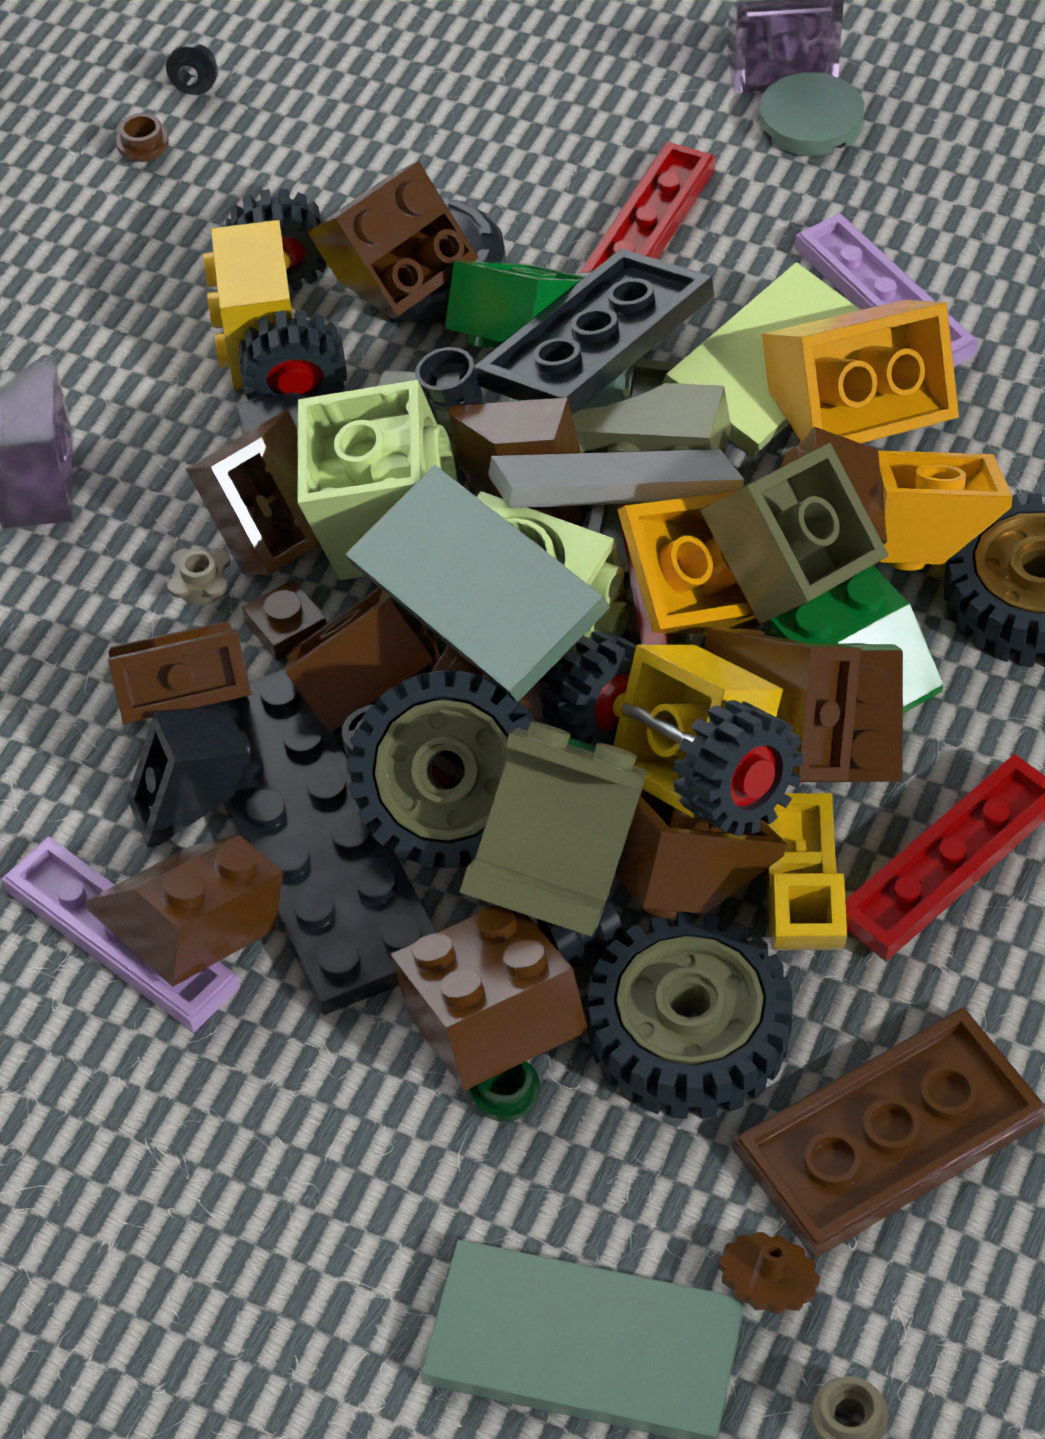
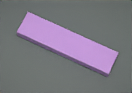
[795,213,978,367]
[1,836,240,1033]

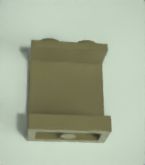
[460,722,648,937]

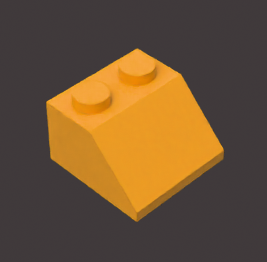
[878,450,1013,570]

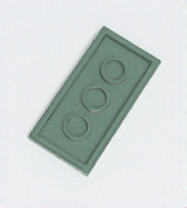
[345,465,610,702]
[421,1239,745,1439]

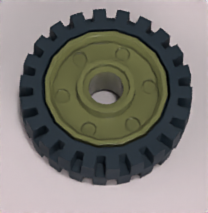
[347,670,535,869]
[587,912,793,1119]

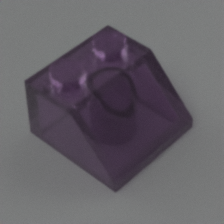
[727,0,844,93]
[0,354,74,528]

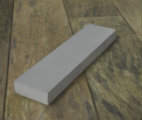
[488,449,744,508]

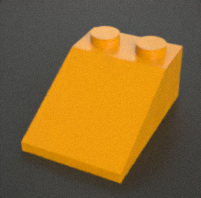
[618,491,769,635]

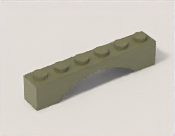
[378,371,731,467]

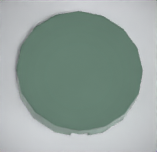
[759,72,865,156]

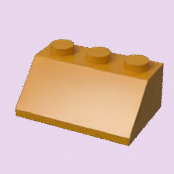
[762,300,959,443]

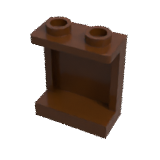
[108,621,252,724]
[705,628,861,781]

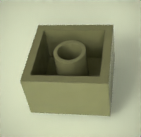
[700,443,889,624]

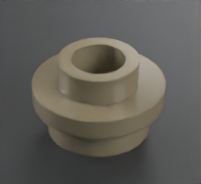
[811,1376,888,1439]

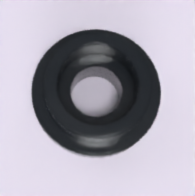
[166,43,218,95]

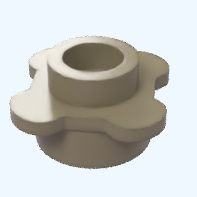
[167,548,231,605]

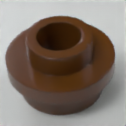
[116,113,169,162]

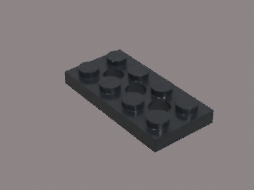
[475,248,714,415]

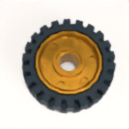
[944,493,1045,667]

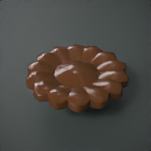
[718,1232,820,1315]

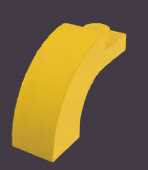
[766,793,847,950]

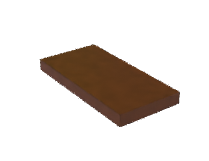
[733,1007,1045,1260]

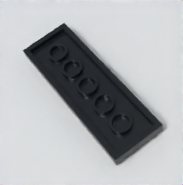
[196,669,437,1016]

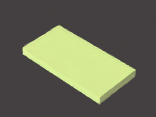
[662,262,861,457]

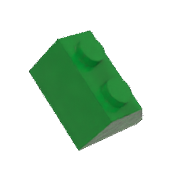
[445,260,586,348]
[768,565,943,714]

